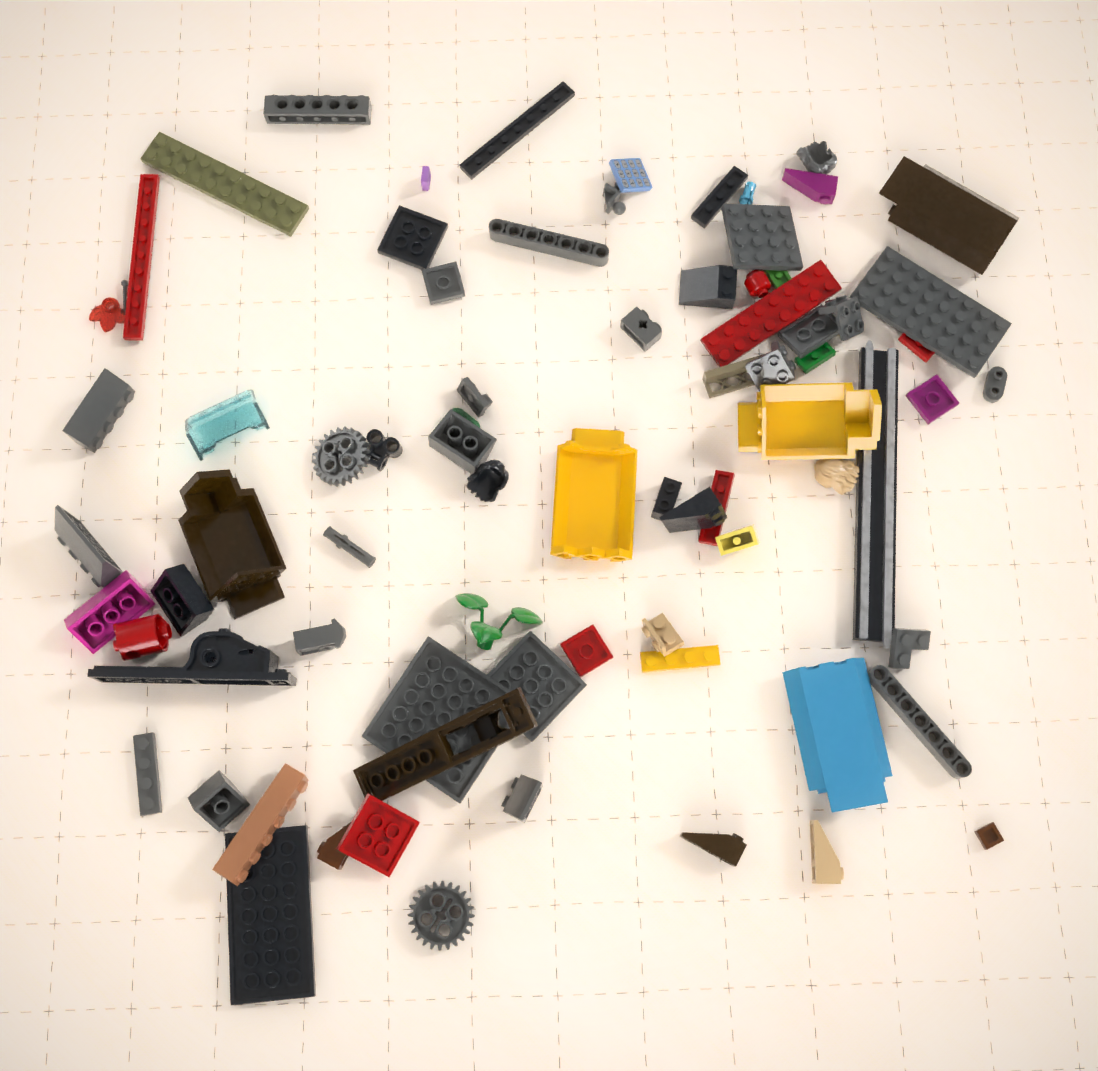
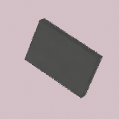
[778,304,839,359]

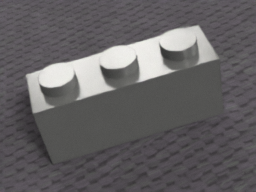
[428,409,497,474]

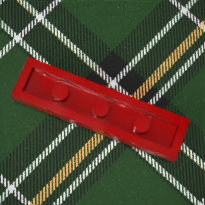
[698,470,735,546]

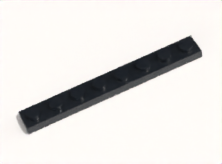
[459,81,575,180]

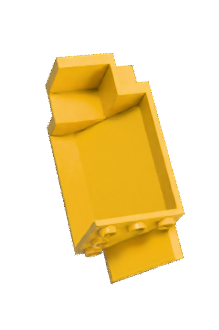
[738,383,882,460]

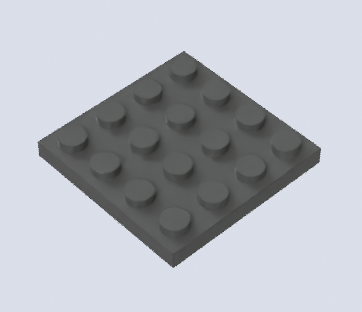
[721,203,803,271]
[487,631,587,742]

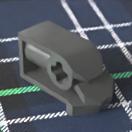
[293,618,347,656]

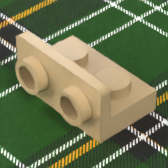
[641,613,684,657]

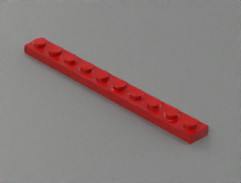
[123,174,160,341]

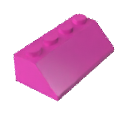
[64,570,156,654]

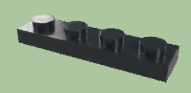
[691,165,748,229]

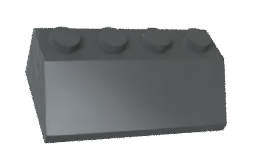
[62,368,135,453]

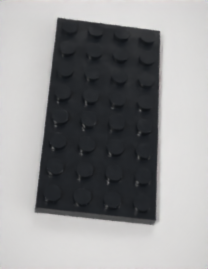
[225,825,316,1006]

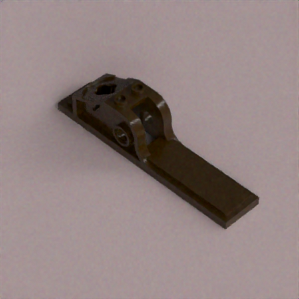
[353,687,538,801]

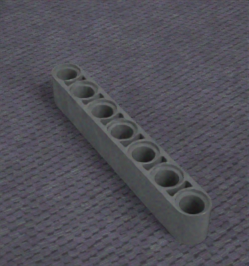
[488,219,609,267]
[868,665,972,779]

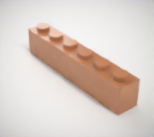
[212,763,309,886]

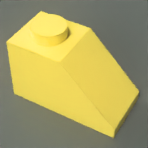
[715,524,760,556]

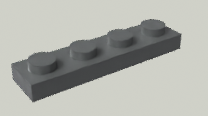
[133,732,163,816]

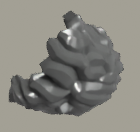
[796,141,838,174]

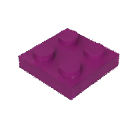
[906,374,960,425]

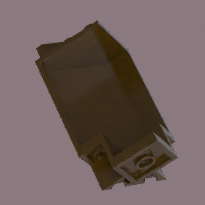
[178,469,287,620]

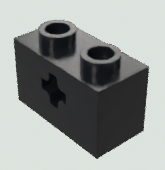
[651,477,682,521]

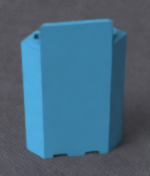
[782,658,893,813]

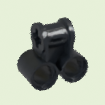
[365,429,403,472]

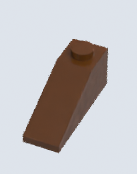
[317,822,351,870]

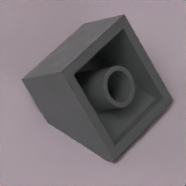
[188,770,250,832]

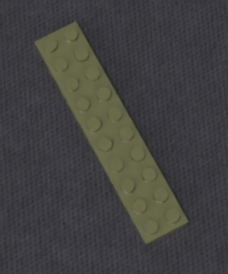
[140,132,309,237]

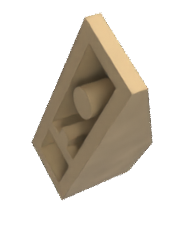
[810,820,844,884]

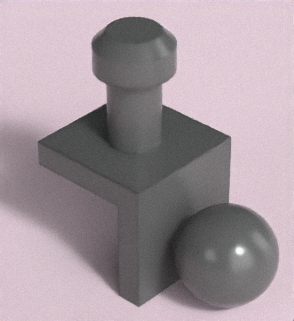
[602,182,626,215]

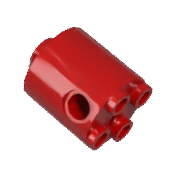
[113,614,172,661]

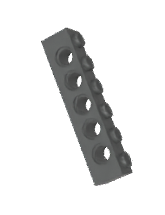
[263,94,372,125]

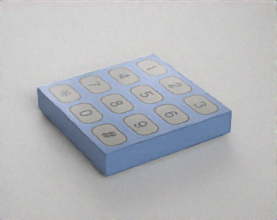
[608,158,653,193]

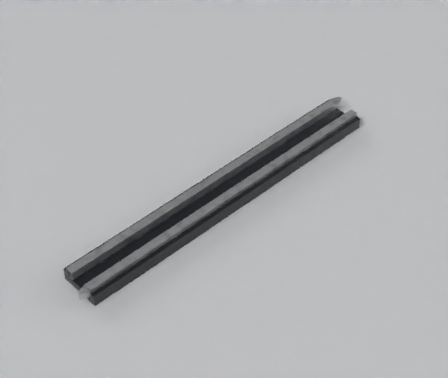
[852,340,899,649]

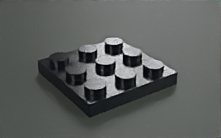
[377,205,449,270]

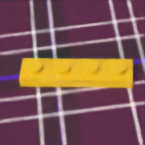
[640,645,721,673]

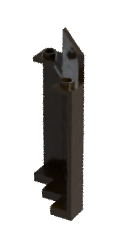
[878,156,1020,275]

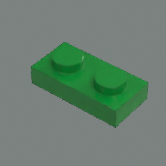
[794,342,836,374]

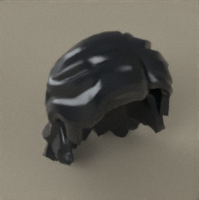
[466,460,509,502]

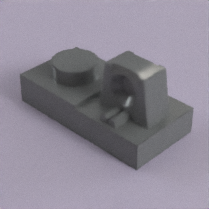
[457,377,493,418]

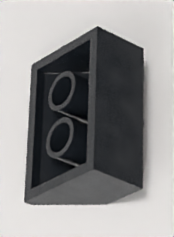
[150,564,215,637]

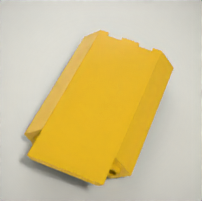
[550,428,637,562]

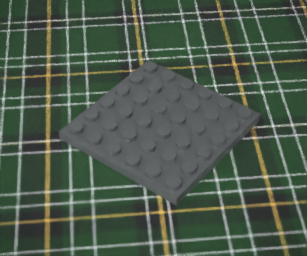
[361,636,511,804]

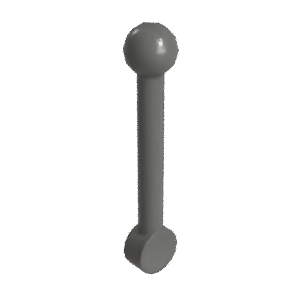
[121,280,128,316]

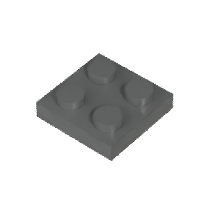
[421,261,466,305]

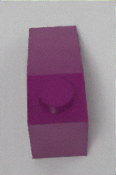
[782,168,839,205]

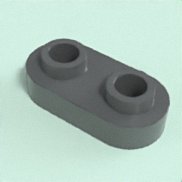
[983,366,1008,403]

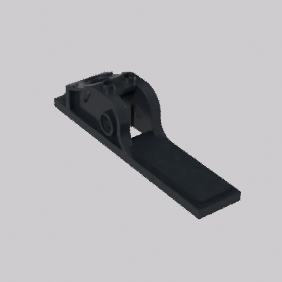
[87,628,297,686]

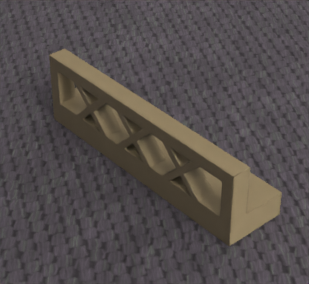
[702,354,764,399]

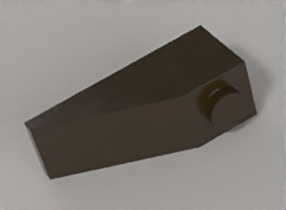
[679,832,747,867]

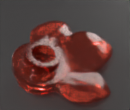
[89,297,125,332]

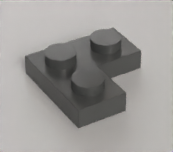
[888,628,931,669]

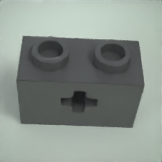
[620,306,662,352]

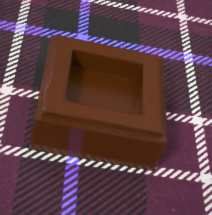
[974,822,1004,850]

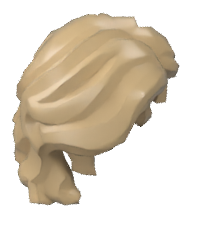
[815,459,859,495]

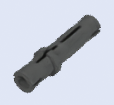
[323,526,376,568]

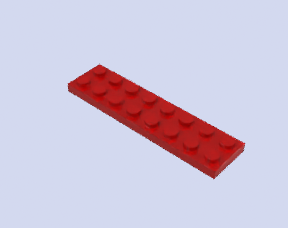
[700,259,842,367]

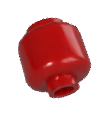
[744,270,771,298]

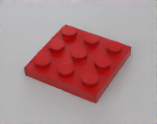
[336,793,420,878]

